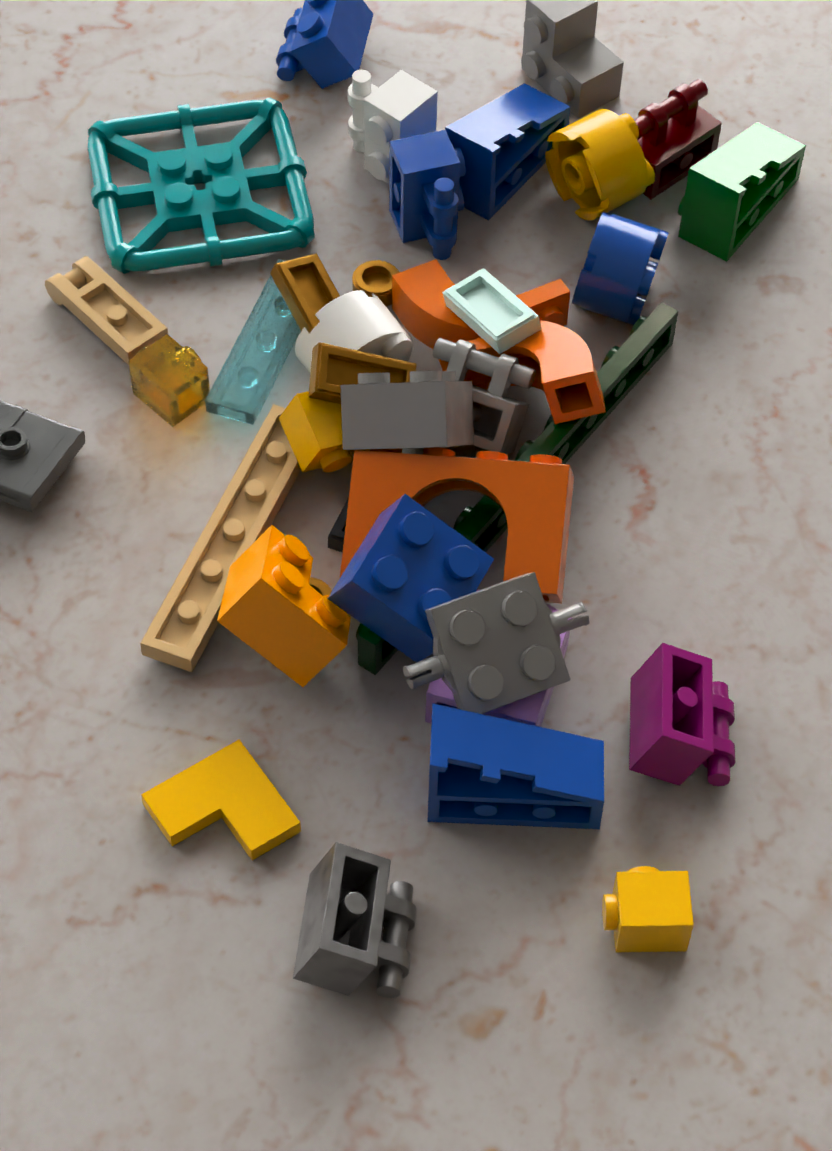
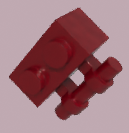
[634,79,722,200]

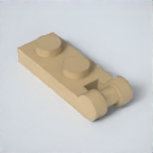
[45,256,169,366]

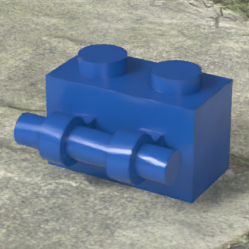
[276,0,374,89]
[389,130,466,260]

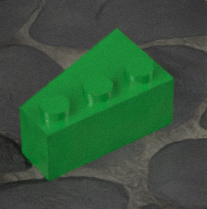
[677,122,806,262]

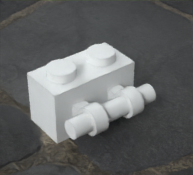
[348,70,438,184]

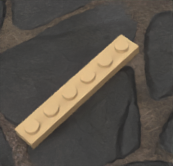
[140,404,301,672]

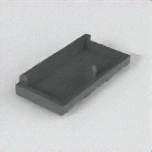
[0,400,86,512]

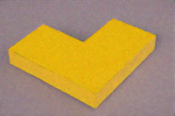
[141,739,301,861]

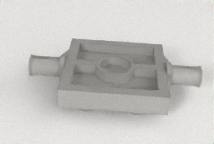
[403,572,590,714]

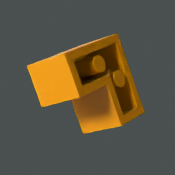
[217,525,351,687]

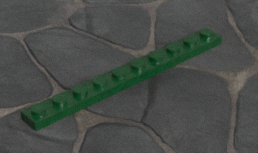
[356,302,678,675]

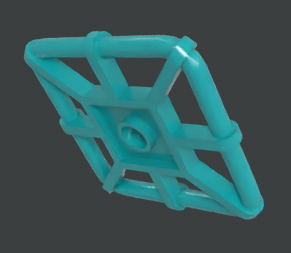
[87,97,315,274]

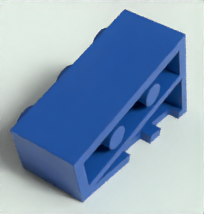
[445,83,571,220]
[427,703,604,830]

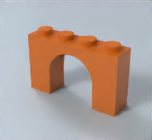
[340,447,574,604]

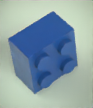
[327,494,494,663]

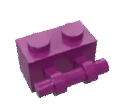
[629,643,736,786]

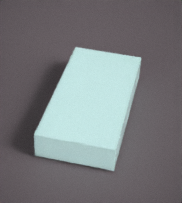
[442,268,542,354]

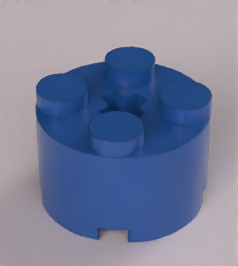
[571,212,669,325]

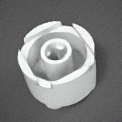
[295,290,413,373]

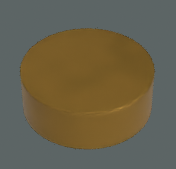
[352,260,400,306]

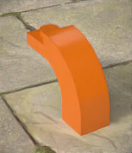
[392,259,570,349]
[439,320,606,424]

